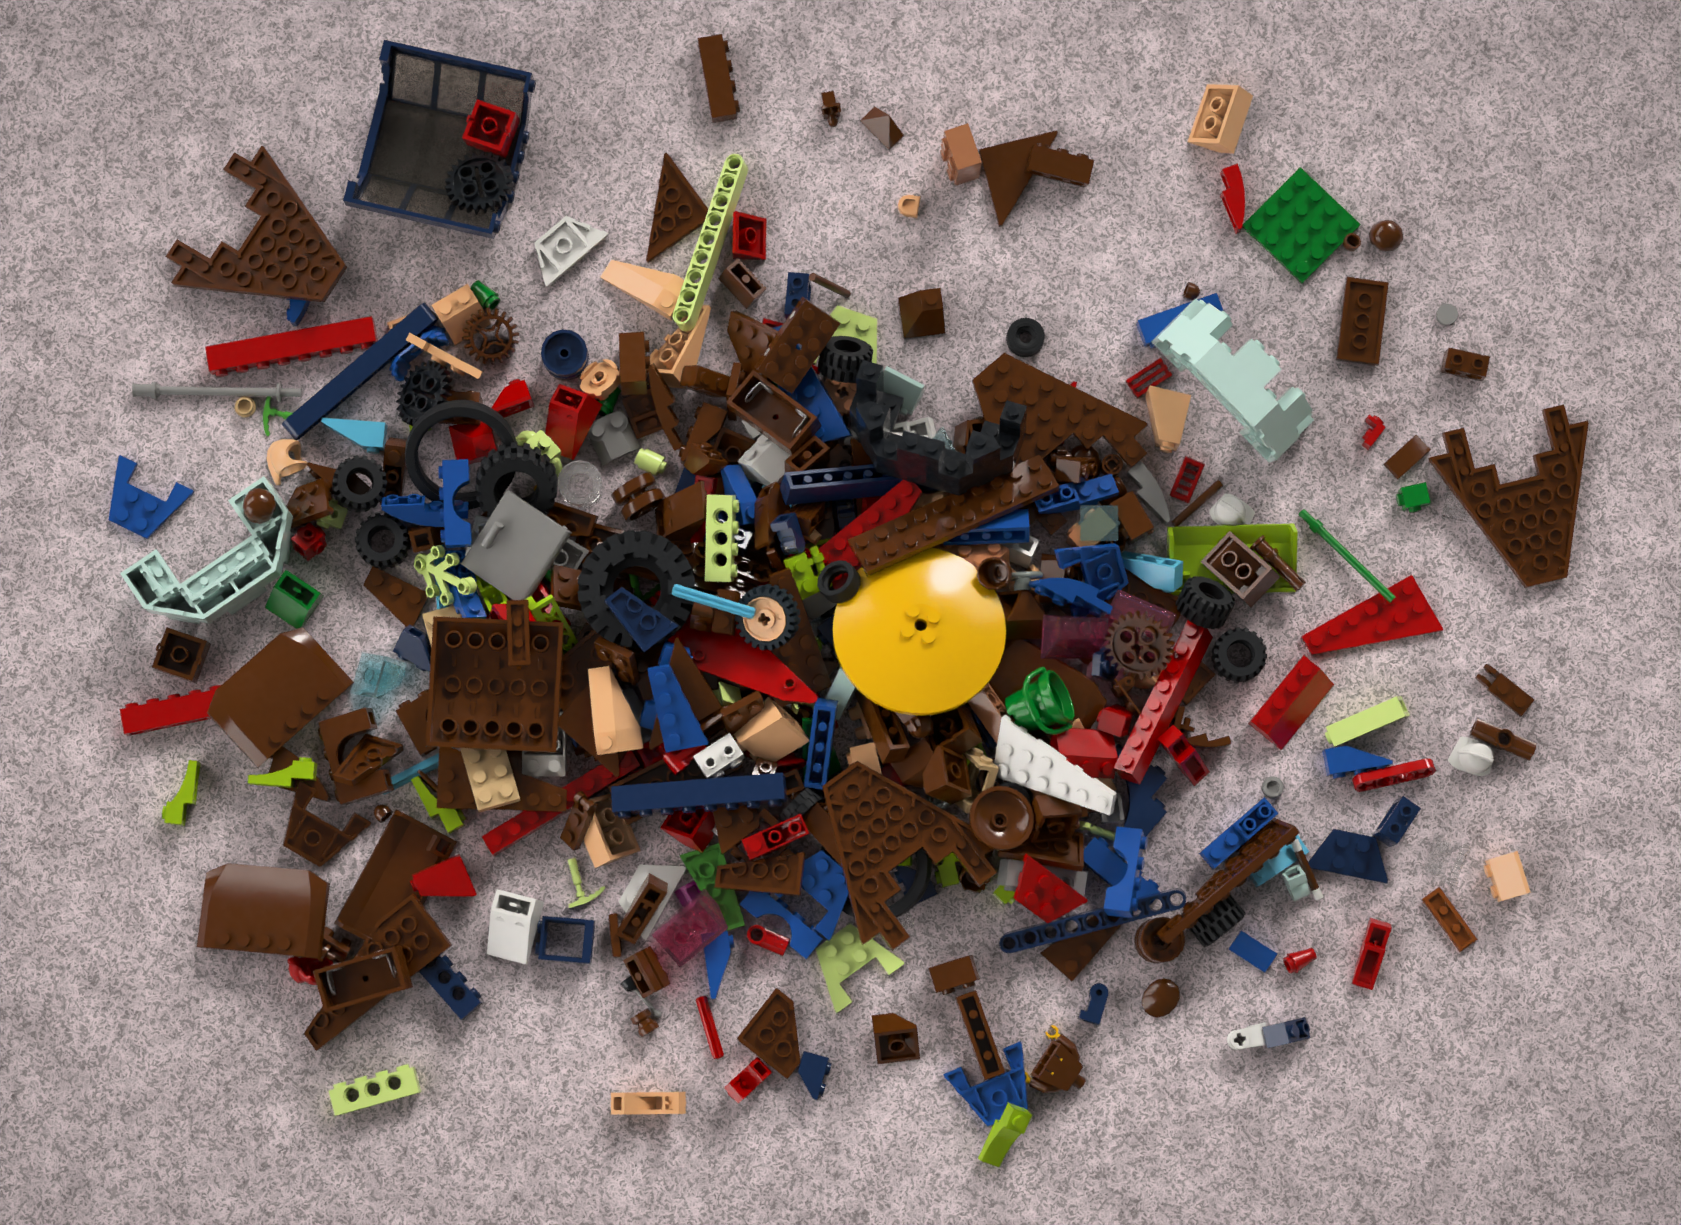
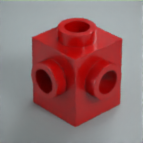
[291,522,327,561]

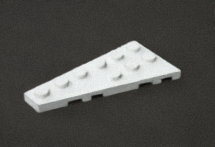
[994,715,1117,815]

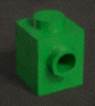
[1396,482,1431,513]

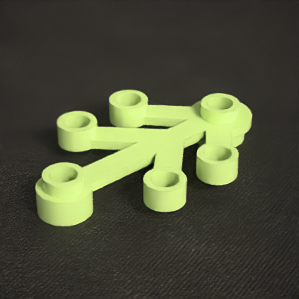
[414,545,477,606]

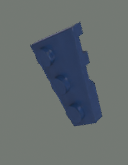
[604,587,679,652]

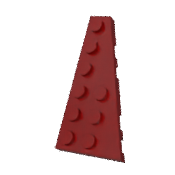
[818,480,923,590]

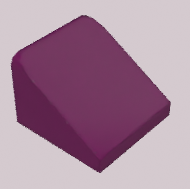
[674,880,705,910]

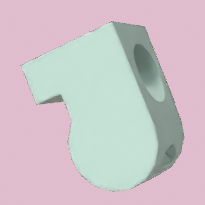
[1281,864,1310,901]

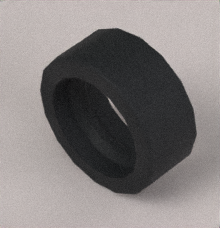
[817,560,861,604]

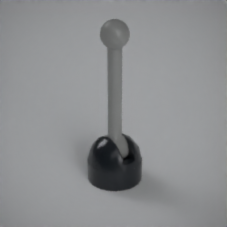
[620,975,662,1019]

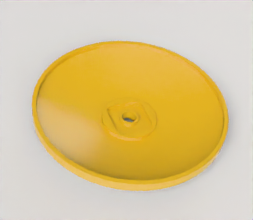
[833,548,1006,716]

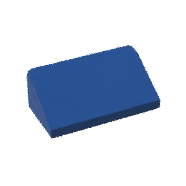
[1229,931,1277,973]

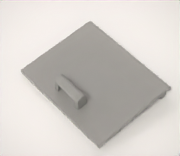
[461,490,572,600]

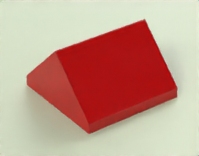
[733,211,767,260]

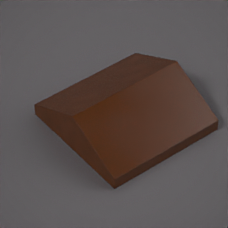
[713,427,756,477]

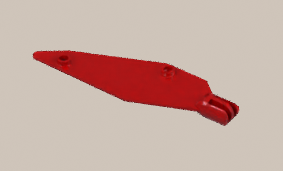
[649,591,817,704]

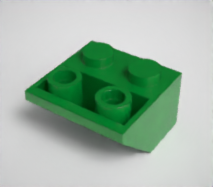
[265,570,324,629]

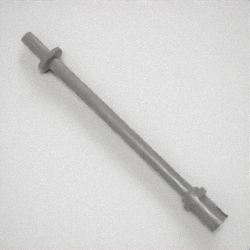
[132,382,302,402]

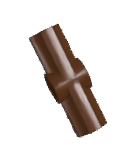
[1470,718,1537,761]

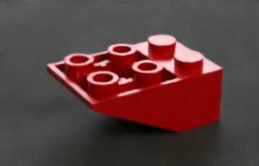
[545,384,603,461]

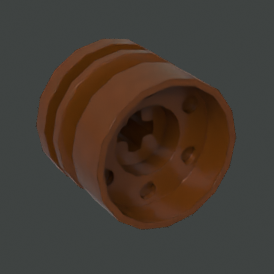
[1134,917,1185,964]

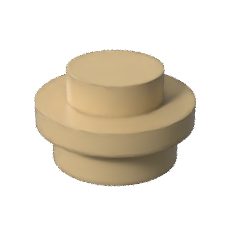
[235,396,256,418]

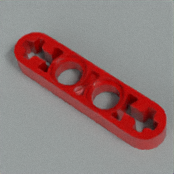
[1352,758,1436,792]

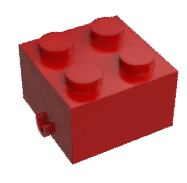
[462,99,520,158]

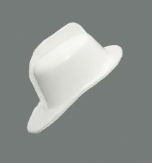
[1209,494,1255,525]
[1448,737,1494,776]

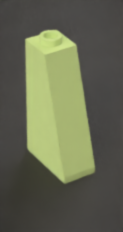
[1325,696,1410,747]

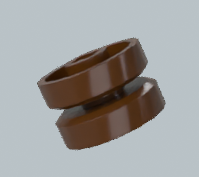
[611,472,666,522]

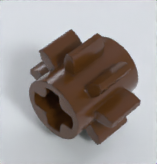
[1047,446,1072,472]

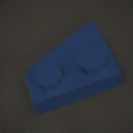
[1091,641,1119,682]

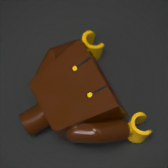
[1025,1025,1086,1093]

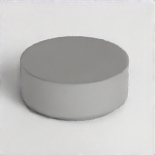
[1436,304,1458,326]
[1262,776,1284,798]

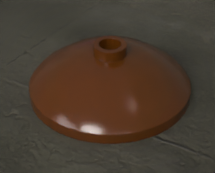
[969,786,1034,850]

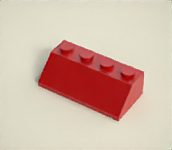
[1248,655,1334,750]

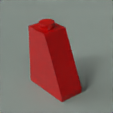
[410,854,477,897]

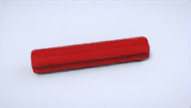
[696,996,724,1059]

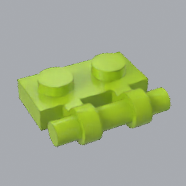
[783,546,832,600]

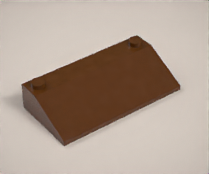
[334,809,457,940]

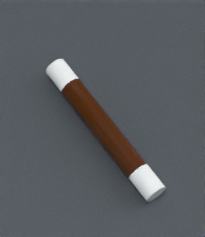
[1291,839,1323,900]

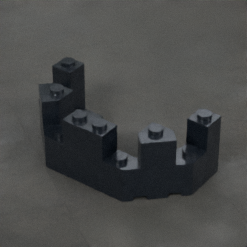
[850,360,1027,496]

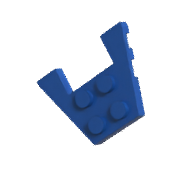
[109,455,194,539]
[1054,543,1129,625]
[775,850,849,940]
[943,1041,1028,1126]

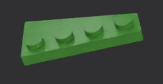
[679,843,745,931]

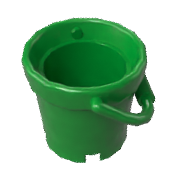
[1005,667,1075,735]

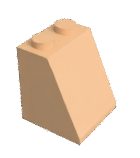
[1145,385,1191,453]
[734,697,810,762]

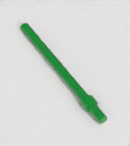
[1298,509,1396,603]

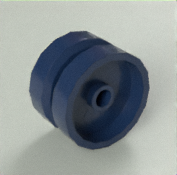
[541,329,589,381]

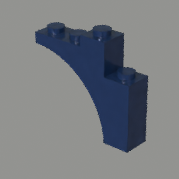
[1115,744,1167,837]

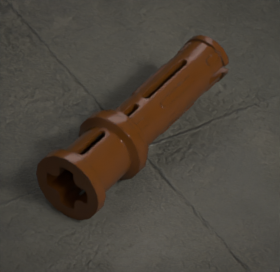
[1250,535,1306,592]

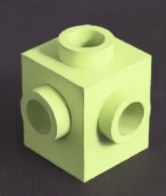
[315,498,348,529]

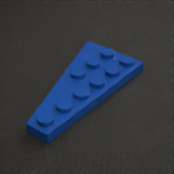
[773,325,853,443]

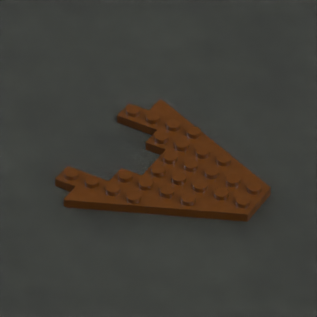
[165,146,348,302]
[972,353,1148,536]
[1428,404,1589,588]
[822,761,997,951]

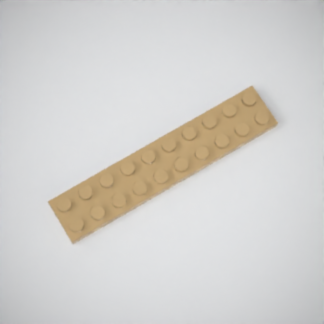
[422,605,521,813]

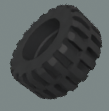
[475,442,557,518]

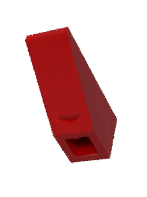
[741,814,809,861]

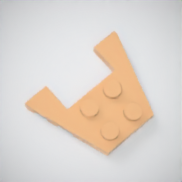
[406,333,483,379]

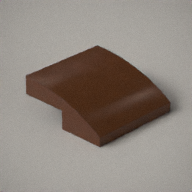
[621,387,663,439]

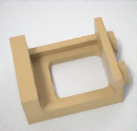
[955,748,999,813]

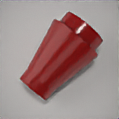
[1283,948,1317,974]

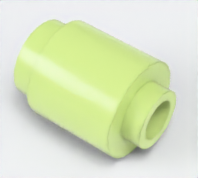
[634,448,667,476]

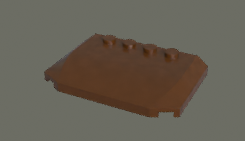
[207,627,354,768]
[965,639,1107,745]
[197,863,330,959]

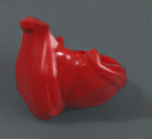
[287,956,334,985]

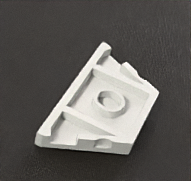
[534,216,609,288]
[619,864,687,941]

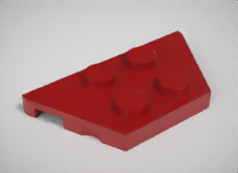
[1014,853,1088,924]

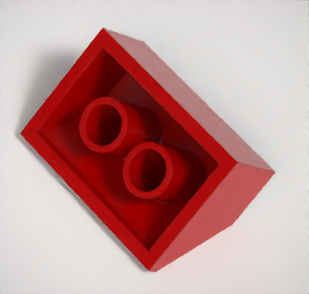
[1050,727,1118,779]

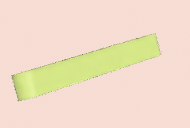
[672,154,748,332]

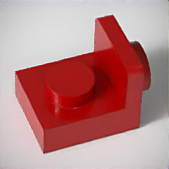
[1362,415,1386,450]

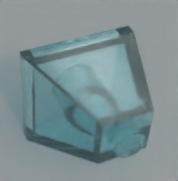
[350,652,407,699]

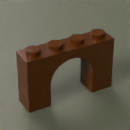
[396,689,439,757]
[318,707,394,805]

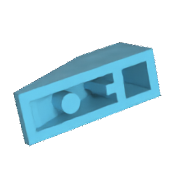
[321,418,388,454]
[1121,551,1183,593]
[1249,835,1309,888]

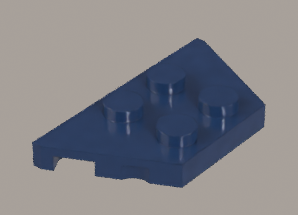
[1308,829,1388,884]

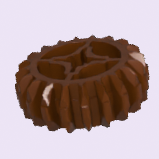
[462,308,519,365]

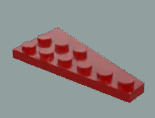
[1301,575,1444,655]

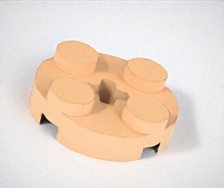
[580,359,620,401]

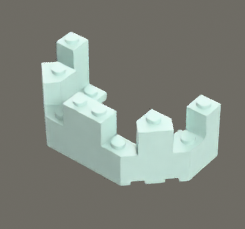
[1151,299,1314,462]
[120,476,294,624]

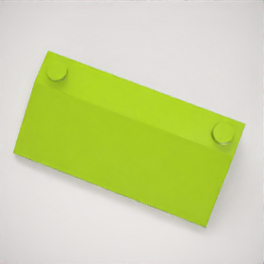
[1167,523,1298,595]

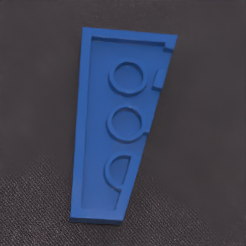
[648,664,708,752]

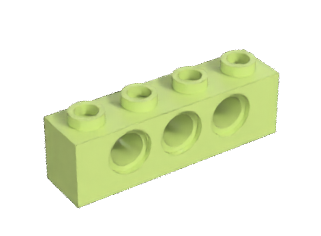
[705,494,739,582]
[328,1064,421,1116]

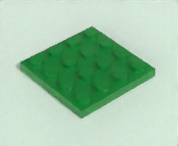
[1242,167,1361,284]

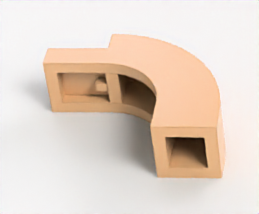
[611,1092,686,1115]

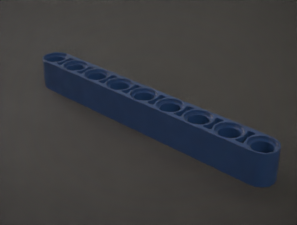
[282,303,439,440]
[999,888,1187,953]

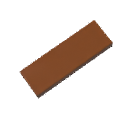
[1421,887,1478,952]

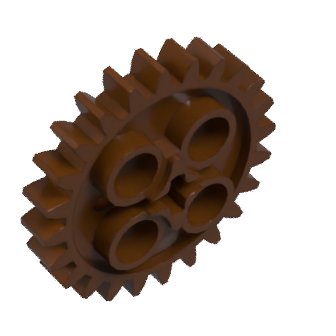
[1105,610,1175,680]

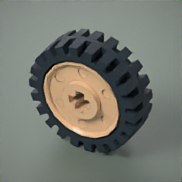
[734,584,801,650]

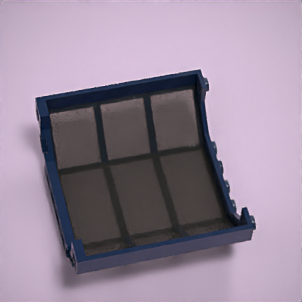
[343,40,536,239]

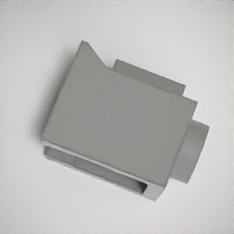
[1100,794,1124,824]

